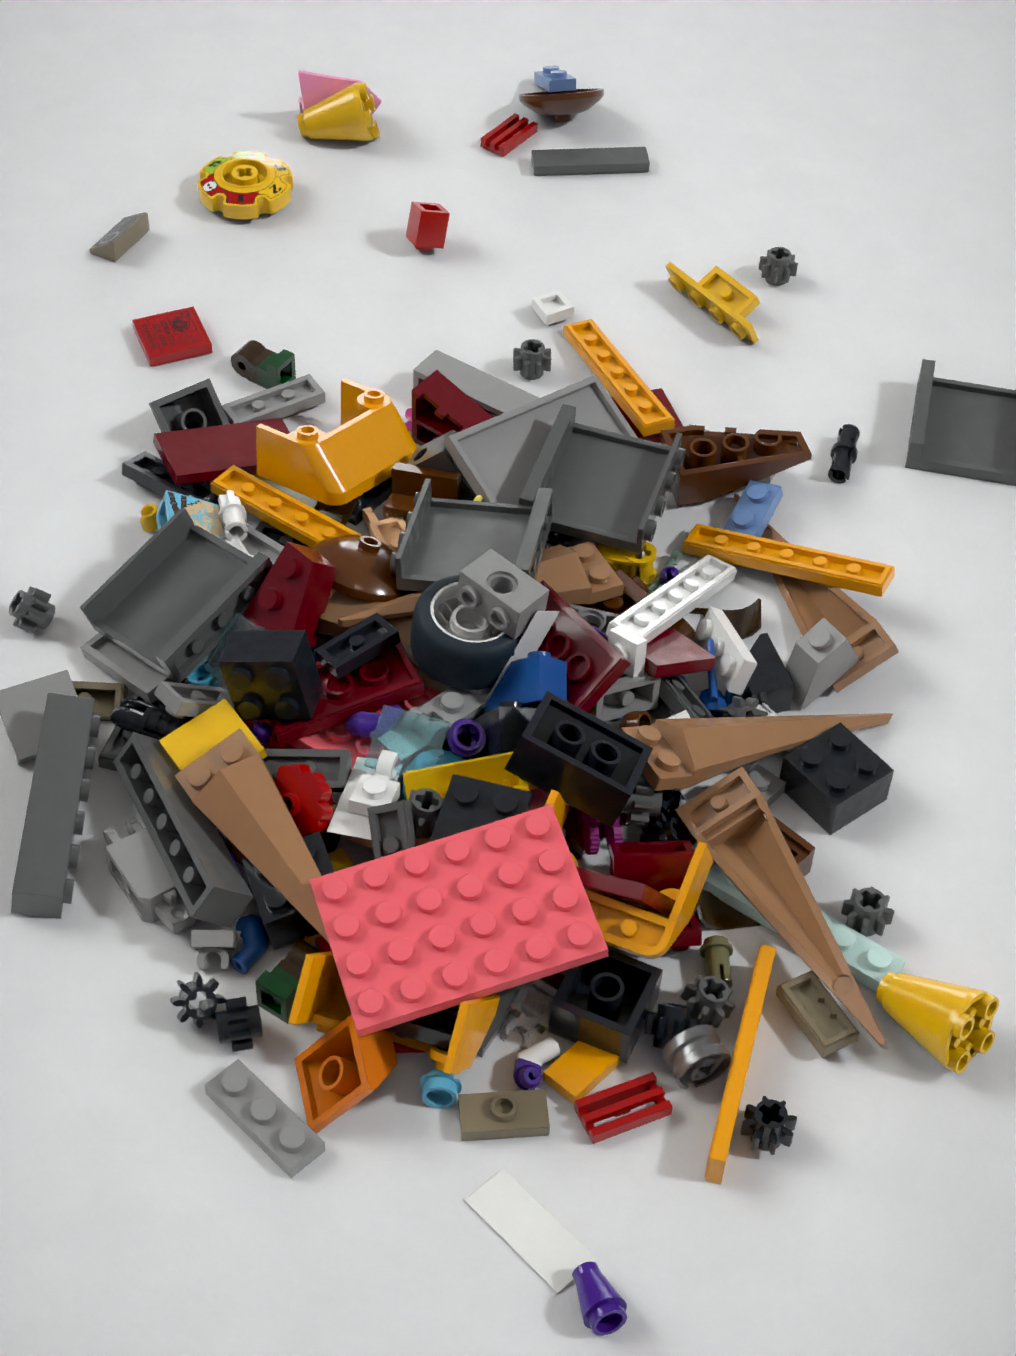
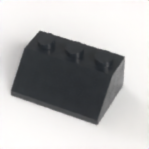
[504,691,653,828]

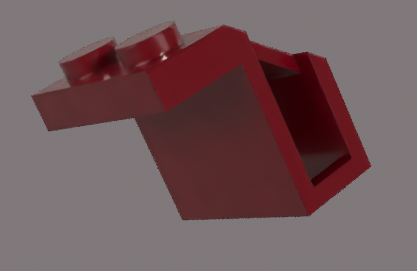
[609,840,702,951]

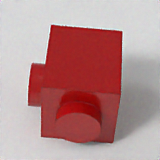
[405,201,450,252]

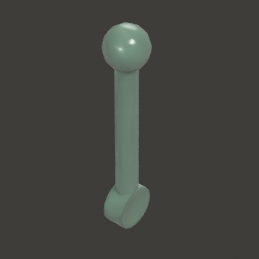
[647,549,682,595]

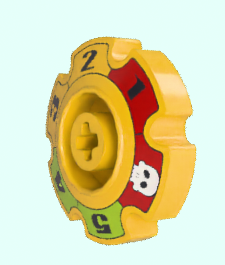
[197,151,293,219]

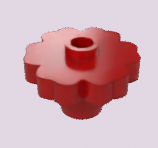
[273,764,334,837]

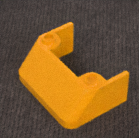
[256,379,417,505]
[545,789,713,959]
[288,951,500,1074]

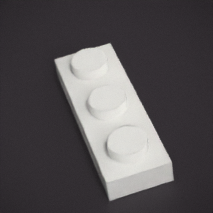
[695,607,758,695]

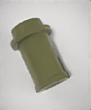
[700,935,733,988]

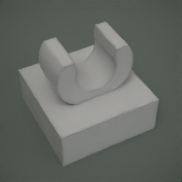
[191,930,238,970]

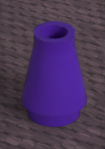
[447,719,486,759]
[572,1261,627,1336]

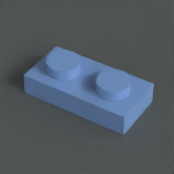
[534,66,576,92]
[723,480,783,537]

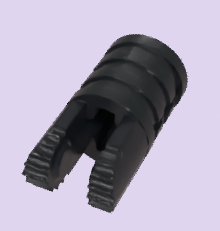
[110,697,187,740]

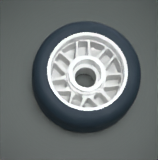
[410,574,524,690]

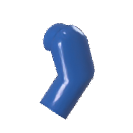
[230,914,269,974]

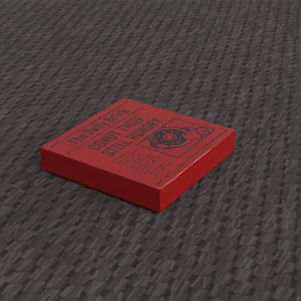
[132,306,213,367]

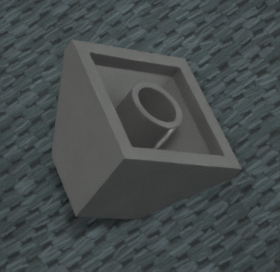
[149,378,230,433]

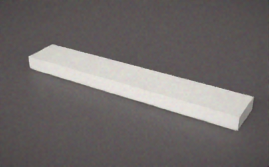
[606,554,738,643]

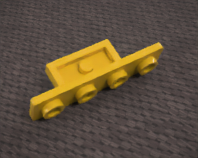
[665,262,760,344]
[403,752,538,800]

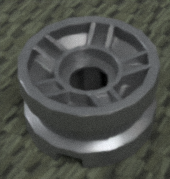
[662,1024,731,1090]

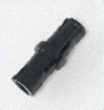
[828,424,860,483]

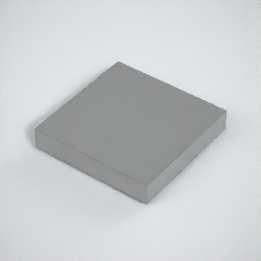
[0,670,93,765]

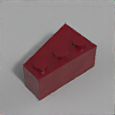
[411,370,493,446]
[234,542,337,648]

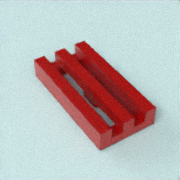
[480,113,538,157]
[574,1072,673,1144]

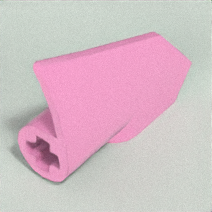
[298,70,382,115]

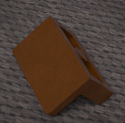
[383,462,462,517]

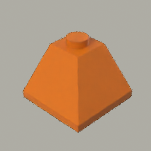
[294,1015,398,1134]

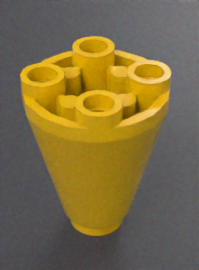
[297,82,380,141]
[876,972,999,1074]

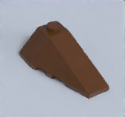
[660,425,812,506]

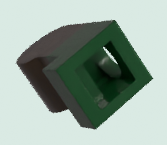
[231,340,296,389]
[255,940,323,1024]

